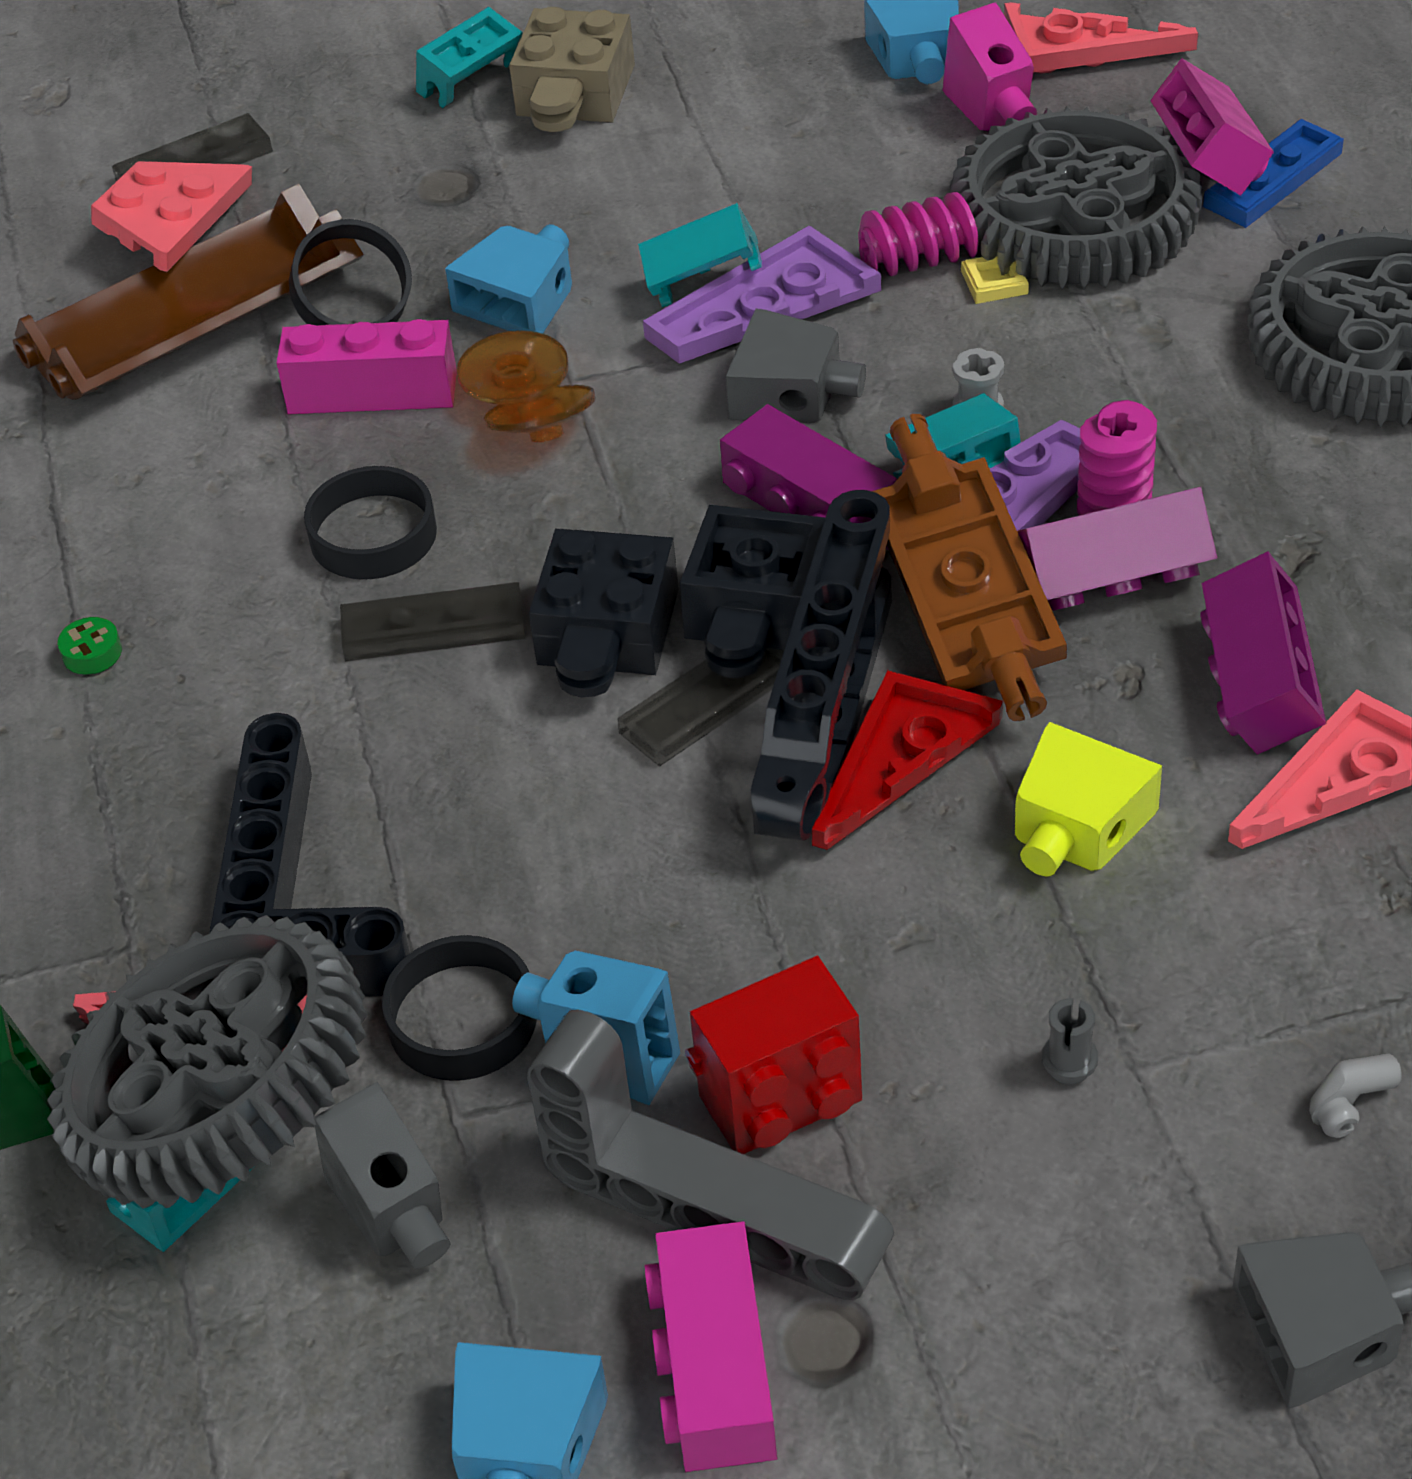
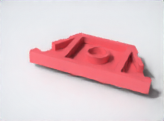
[91,161,252,272]

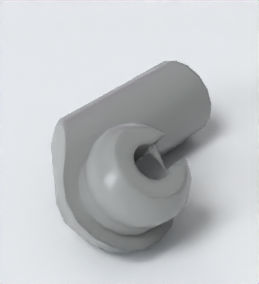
[1309,1053,1401,1138]

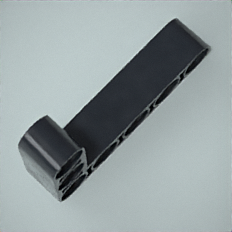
[209,713,410,997]

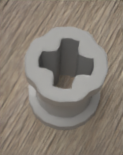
[953,348,1005,407]

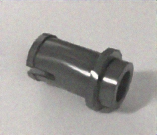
[1042,998,1098,1084]

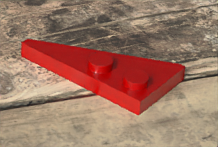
[812,670,1003,850]

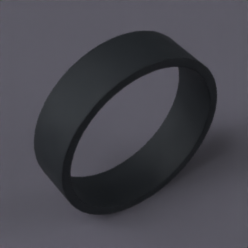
[289,219,412,326]
[304,466,437,579]
[382,935,537,1081]

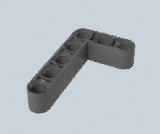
[528,1009,894,1300]

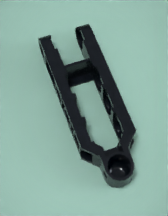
[751,490,892,841]

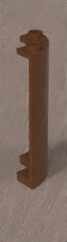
[13,184,364,400]

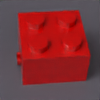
[685,955,862,1154]

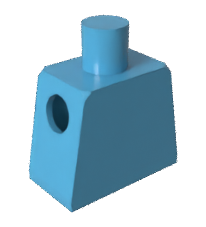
[864,0,959,84]
[445,225,572,340]
[512,950,680,1105]
[452,1342,608,1479]

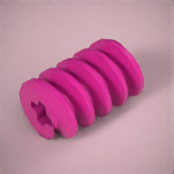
[858,192,978,276]
[1077,400,1157,516]

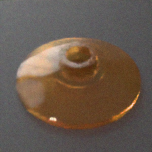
[457,331,569,405]
[484,385,596,443]

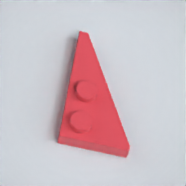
[1004,2,1198,73]
[1228,689,1412,849]

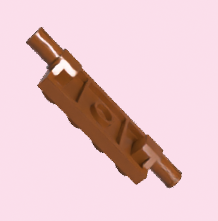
[872,414,1067,721]

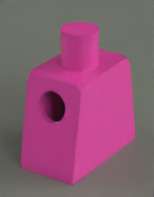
[942,2,1037,131]

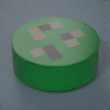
[57,617,122,675]

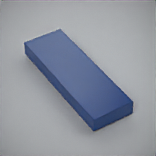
[1203,119,1344,228]

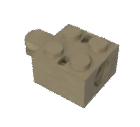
[509,7,635,132]

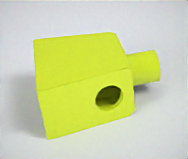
[1015,722,1162,877]

